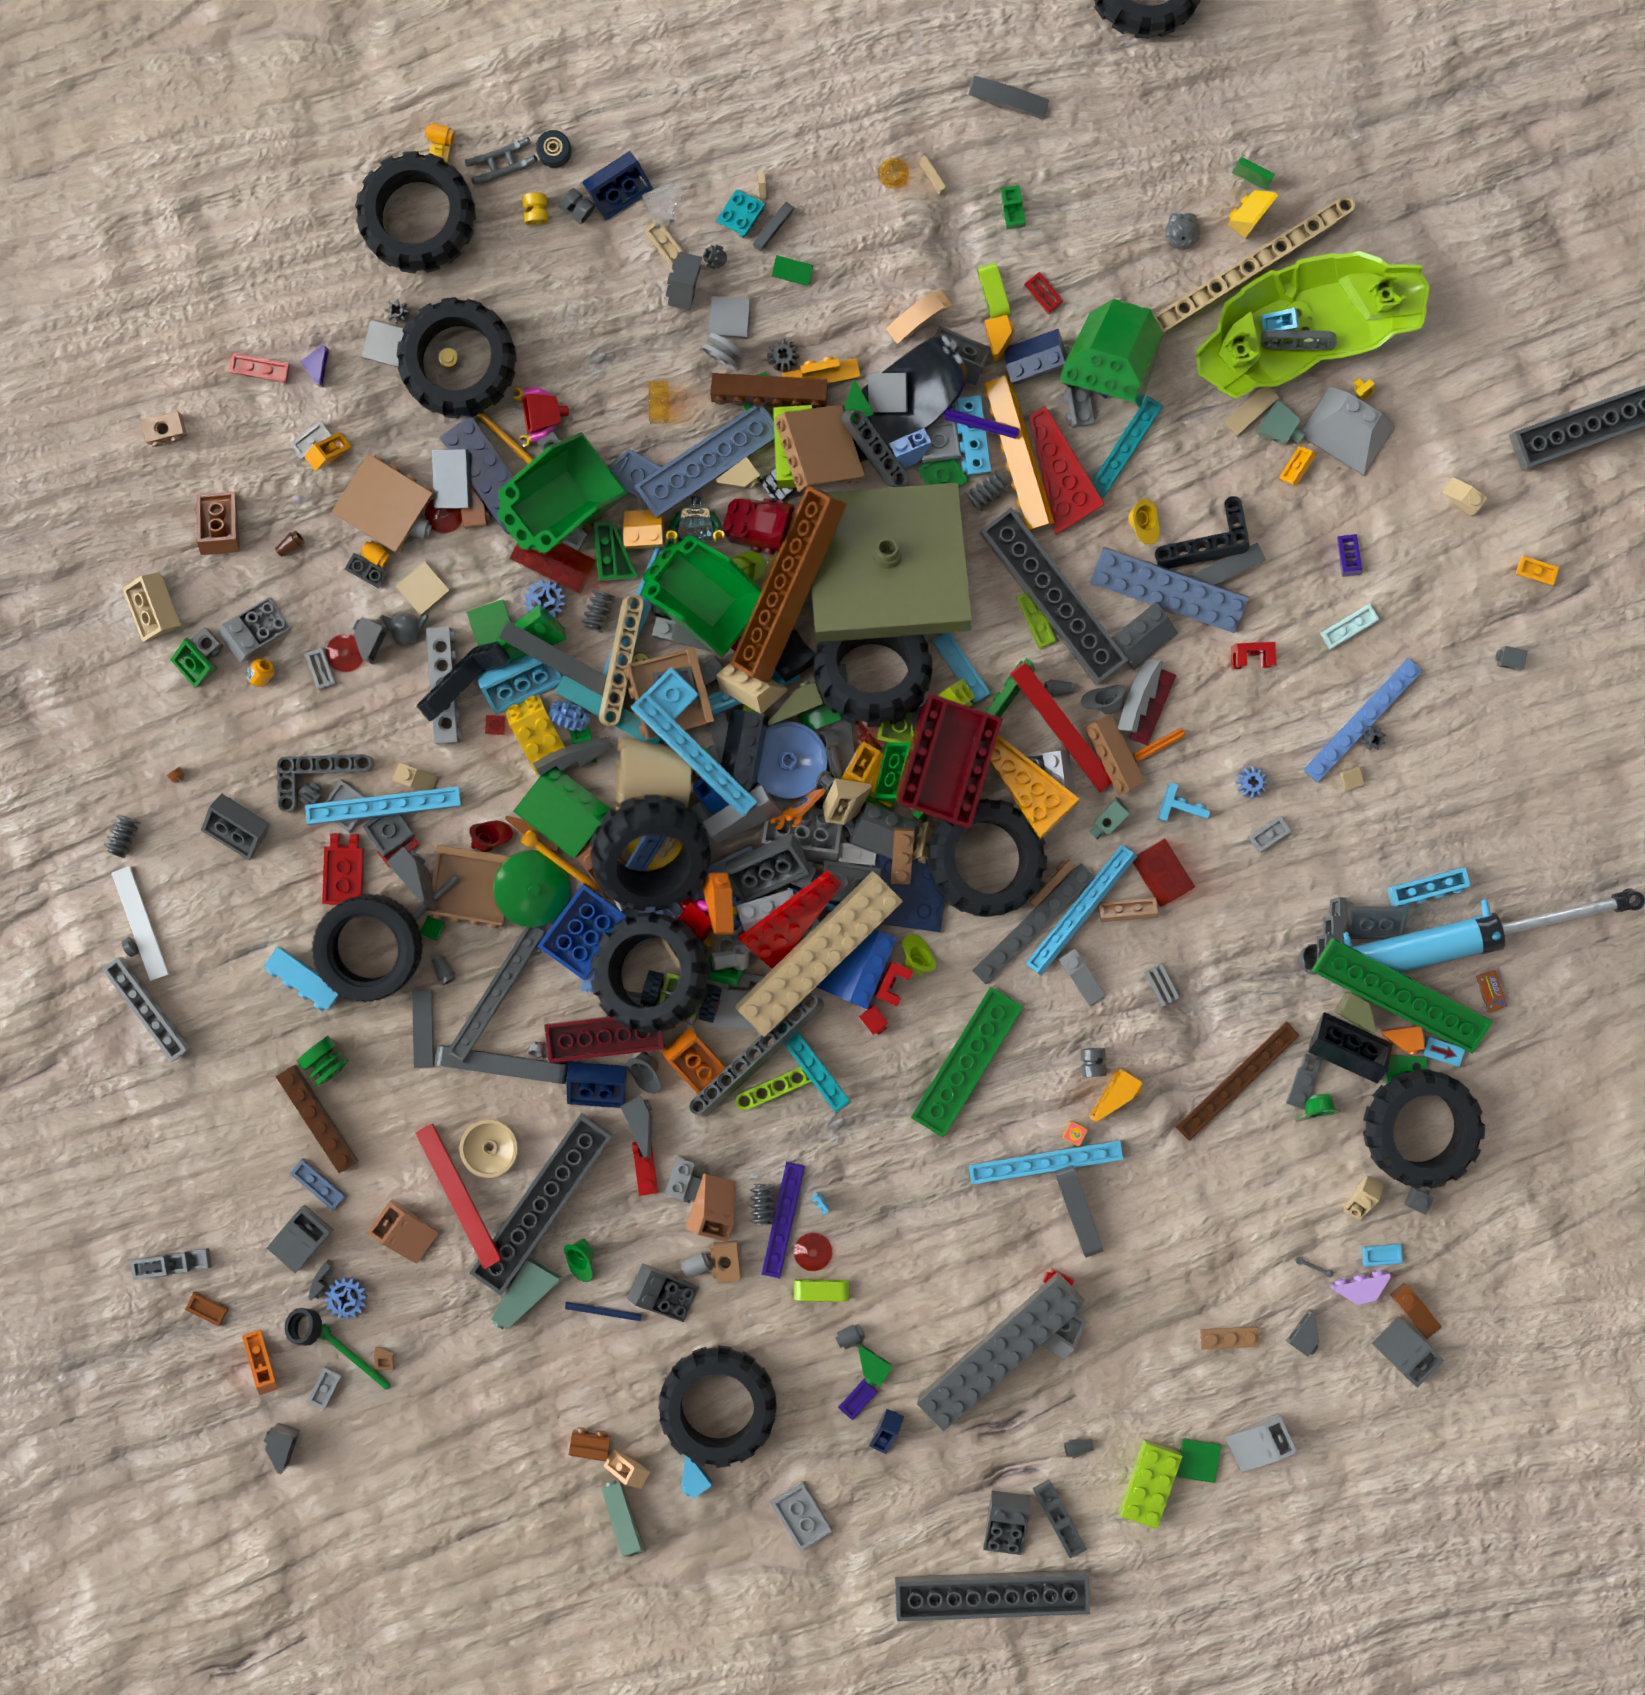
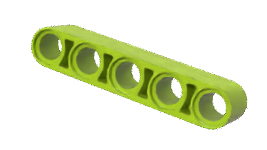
[736,1066,811,1110]

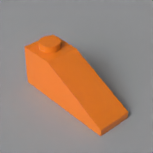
[702,873,734,934]
[242,1329,278,1395]

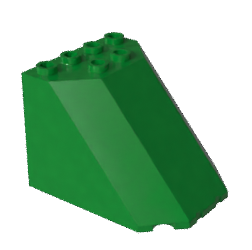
[1060,299,1163,408]
[498,432,628,553]
[641,535,762,658]

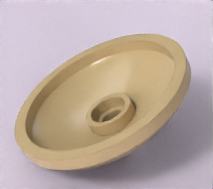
[459,1119,518,1178]

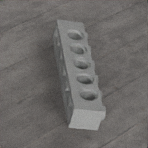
[426,627,462,744]
[102,957,191,1062]

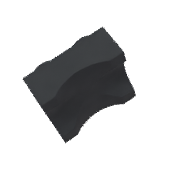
[775,629,816,682]

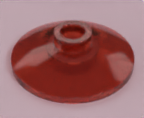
[425,498,462,533]
[326,634,363,672]
[857,721,882,750]
[794,1233,832,1271]

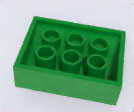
[513,766,611,859]

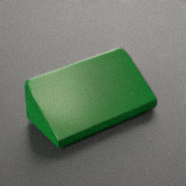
[771,255,813,286]

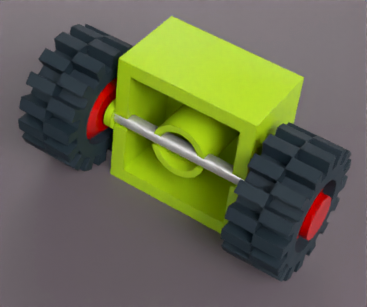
[640,970,722,1023]

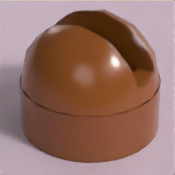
[167,767,184,783]

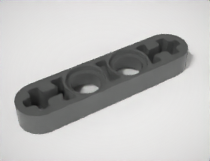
[1261,330,1337,350]

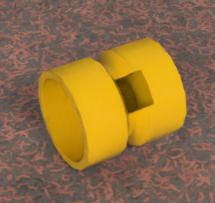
[522,193,549,225]

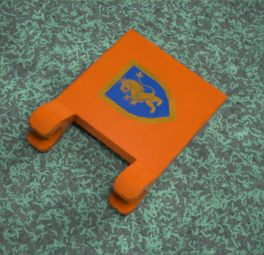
[769,788,826,830]

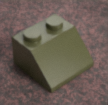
[1334,992,1376,1033]

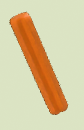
[1132,728,1185,762]

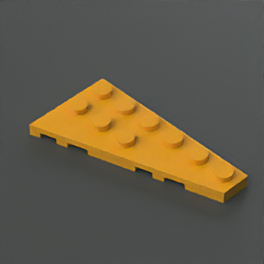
[990,735,1079,839]

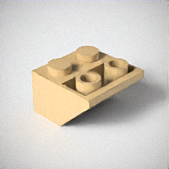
[823,779,872,825]

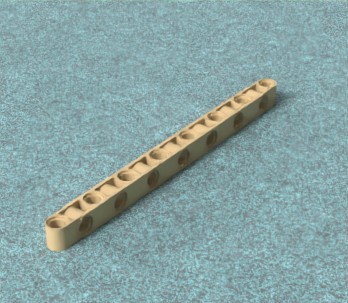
[1154,196,1355,335]

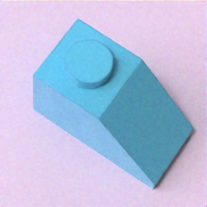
[681,1456,712,1499]

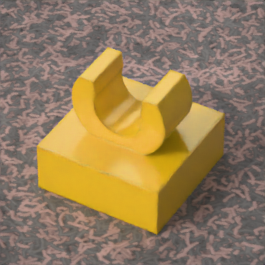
[429,143,451,164]
[1353,378,1375,402]

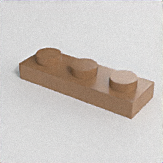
[890,827,914,884]
[1029,860,1075,907]
[1098,897,1158,922]
[1200,1326,1259,1350]

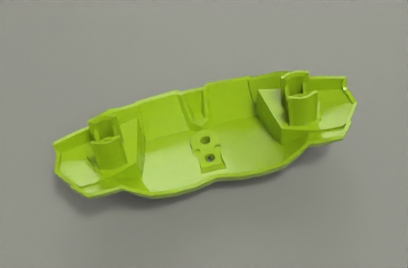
[1196,251,1430,399]

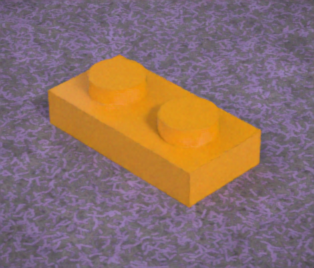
[1279,446,1316,487]
[1515,556,1559,586]

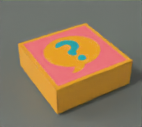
[1062,1121,1088,1146]

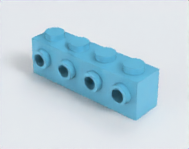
[954,395,991,477]
[1386,867,1470,906]
[264,947,339,1011]

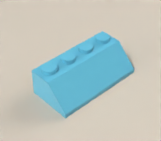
[477,655,562,715]

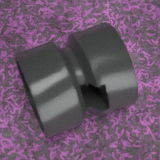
[559,188,595,225]
[1080,1048,1107,1077]

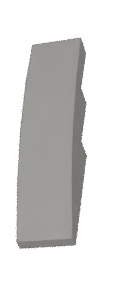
[1118,659,1163,733]

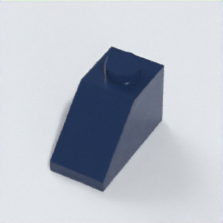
[869,1409,904,1454]

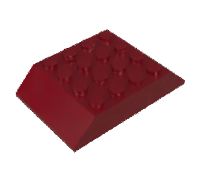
[896,693,1003,829]

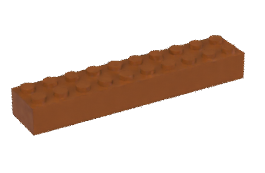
[730,486,847,682]

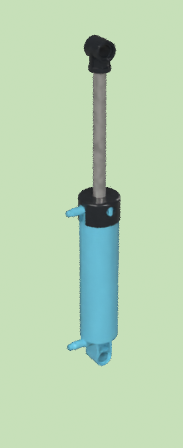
[1343,888,1645,973]

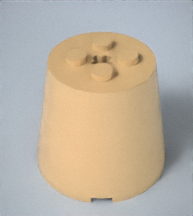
[615,737,693,811]

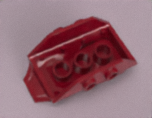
[723,498,795,555]

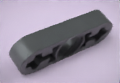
[753,202,794,251]

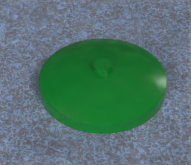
[493,850,570,927]

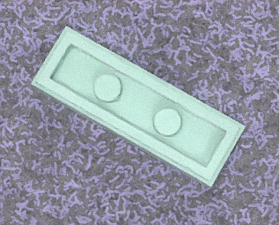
[1320,604,1380,650]

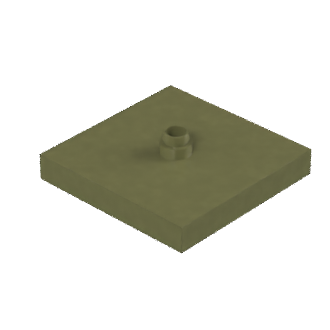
[811,483,972,642]

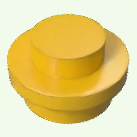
[438,348,458,368]

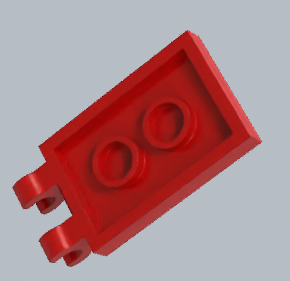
[322,833,364,905]

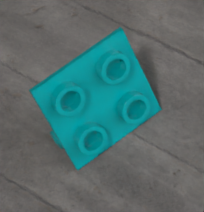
[716,189,765,239]

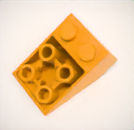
[841,741,892,808]

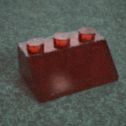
[1132,838,1195,907]

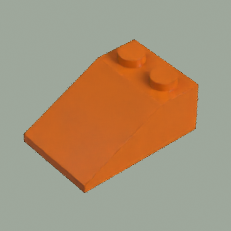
[661,1027,726,1094]

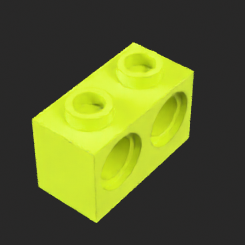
[937,679,976,707]

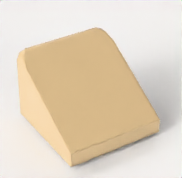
[1339,766,1364,791]

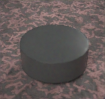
[122,937,139,957]

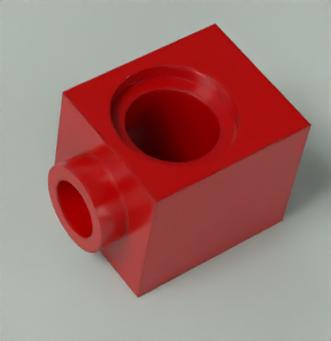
[859,1005,888,1035]

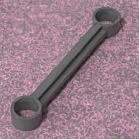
[820,729,856,844]

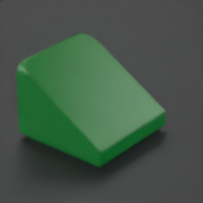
[421,915,446,941]

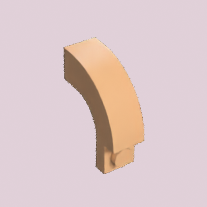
[886,289,952,344]

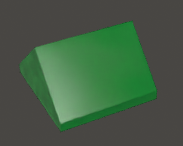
[170,638,218,688]

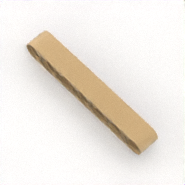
[599,595,643,726]

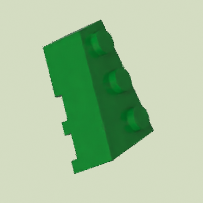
[592,521,638,583]
[496,604,566,662]

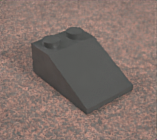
[386,847,437,911]

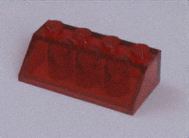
[509,543,596,595]

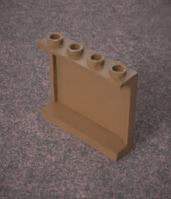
[775,405,865,492]
[332,454,434,555]
[623,646,714,740]
[426,845,510,929]

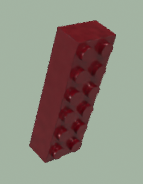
[544,1016,665,1063]

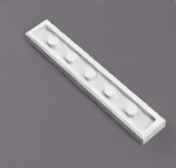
[111,866,169,981]

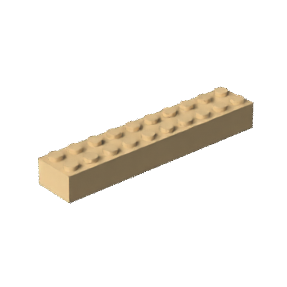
[735,871,903,1037]

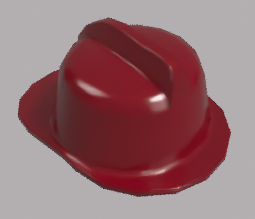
[469,820,513,852]

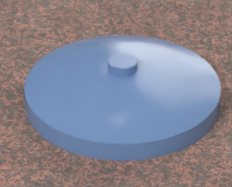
[757,722,827,799]

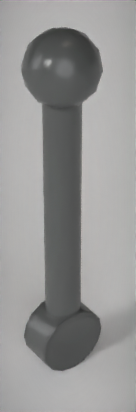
[1295,1257,1333,1278]

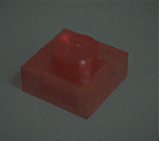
[485,715,506,735]

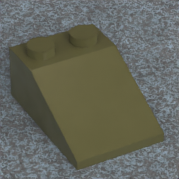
[768,681,823,727]

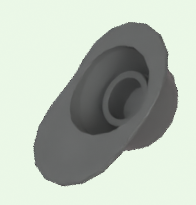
[1081,685,1125,714]
[626,1052,661,1094]

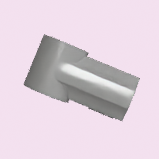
[710,944,749,971]

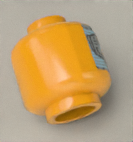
[246,659,275,687]

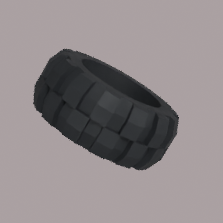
[1094,0,1201,39]
[355,151,476,274]
[396,297,517,419]
[814,634,932,727]
[590,795,711,911]
[927,799,1047,917]
[590,912,711,1032]
[1363,1069,1485,1189]
[658,1345,777,1468]

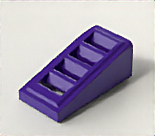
[1337,534,1362,577]

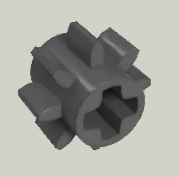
[703,244,727,269]
[385,299,410,324]
[1361,726,1386,750]
[298,782,323,805]

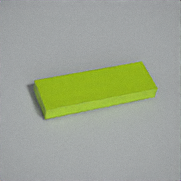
[1016,593,1057,649]

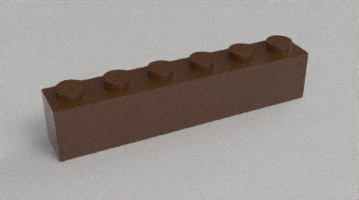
[710,373,828,408]
[276,1065,359,1173]

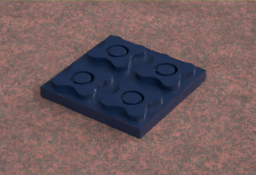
[872,854,945,932]

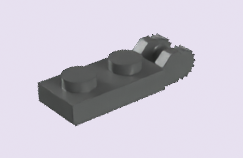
[1286,1054,1321,1110]

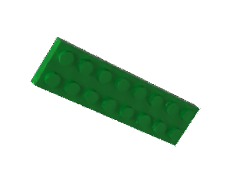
[910,987,1023,1138]

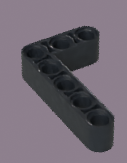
[1155,496,1250,569]
[416,641,510,721]

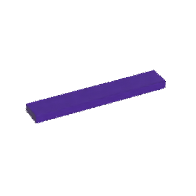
[761,1161,805,1279]

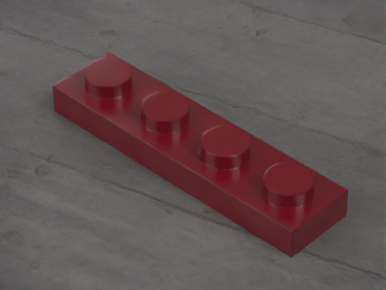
[1129,669,1177,746]

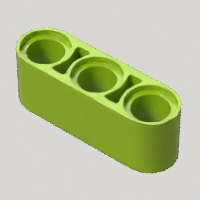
[977,262,1011,319]
[794,1279,850,1302]

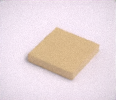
[396,561,450,616]

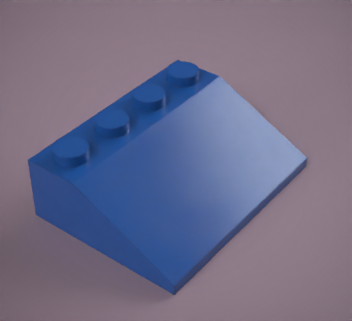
[537,884,628,980]
[816,929,897,1009]

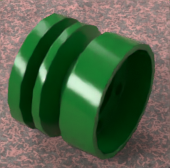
[296,1036,349,1086]

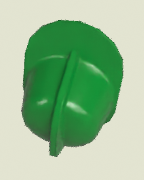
[1295,1094,1341,1121]
[563,1238,595,1282]

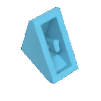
[1261,308,1299,332]

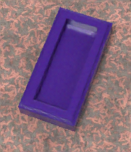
[838,1378,878,1420]

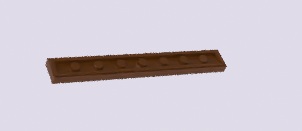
[1175,1021,1300,1141]

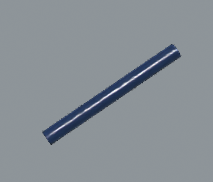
[565,1302,642,1321]

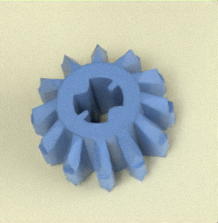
[1235,766,1269,799]

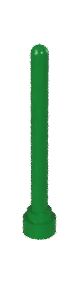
[318,1323,391,1389]

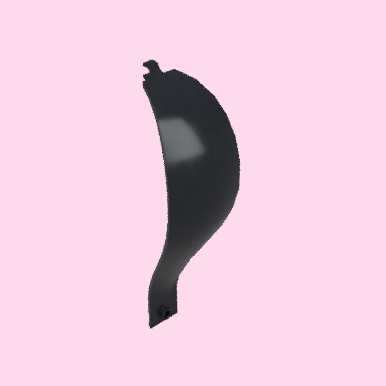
[759,333,968,503]

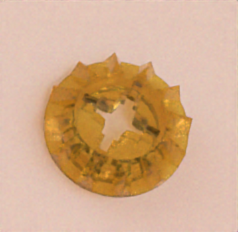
[878,157,909,188]

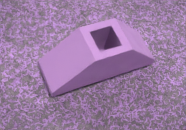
[1330,1269,1391,1305]

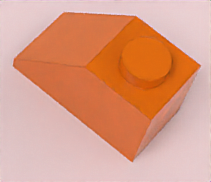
[1380,1025,1425,1054]

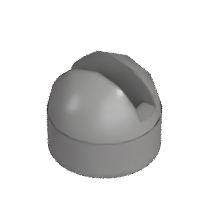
[528,1041,544,1058]

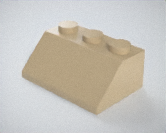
[122,572,181,642]
[716,663,788,714]

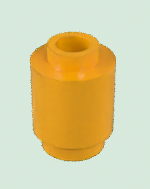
[425,122,455,146]
[361,540,391,567]

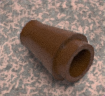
[275,530,305,557]

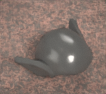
[380,613,429,645]

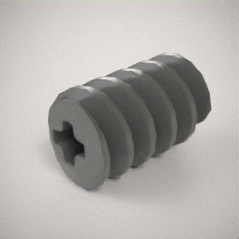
[965,470,1007,511]
[581,590,614,633]
[104,815,140,858]
[749,1184,774,1224]

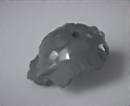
[1166,213,1200,250]

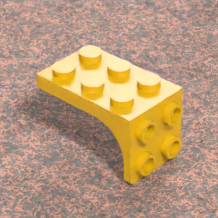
[505,695,565,775]

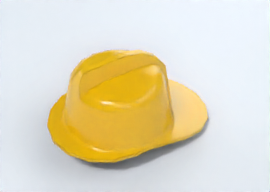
[1128,499,1160,545]

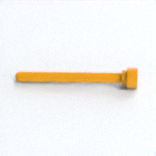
[477,413,534,464]
[521,830,598,891]

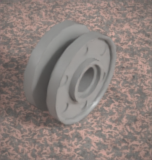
[701,333,744,370]

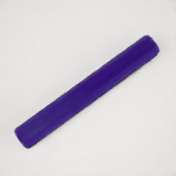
[944,409,1019,439]

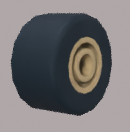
[536,130,571,168]

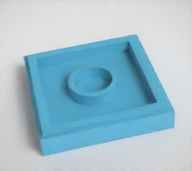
[646,667,699,720]

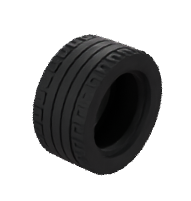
[312,894,423,1002]

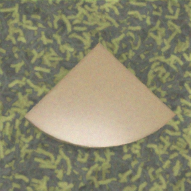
[758,171,767,199]

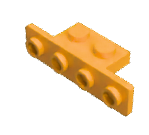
[782,357,860,384]

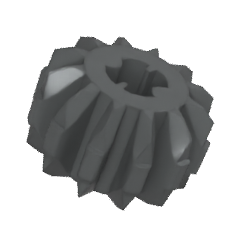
[767,339,799,372]

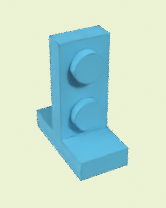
[1157,782,1210,821]

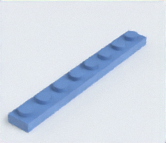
[1303,658,1422,783]

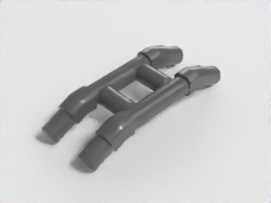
[465,137,538,185]

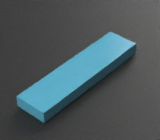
[932,632,991,704]

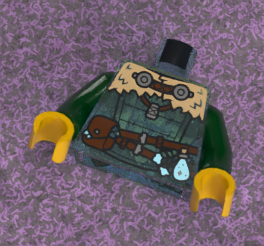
[666,496,726,544]

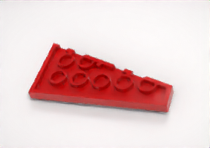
[1029,406,1105,535]
[739,870,842,969]

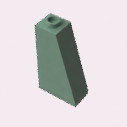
[491,1257,561,1329]
[601,1480,646,1558]

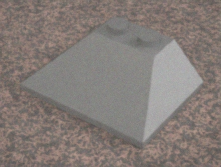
[1302,386,1394,475]

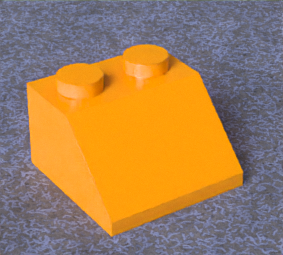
[623,510,665,550]

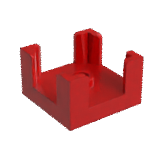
[1231,642,1276,669]
[875,961,913,1006]

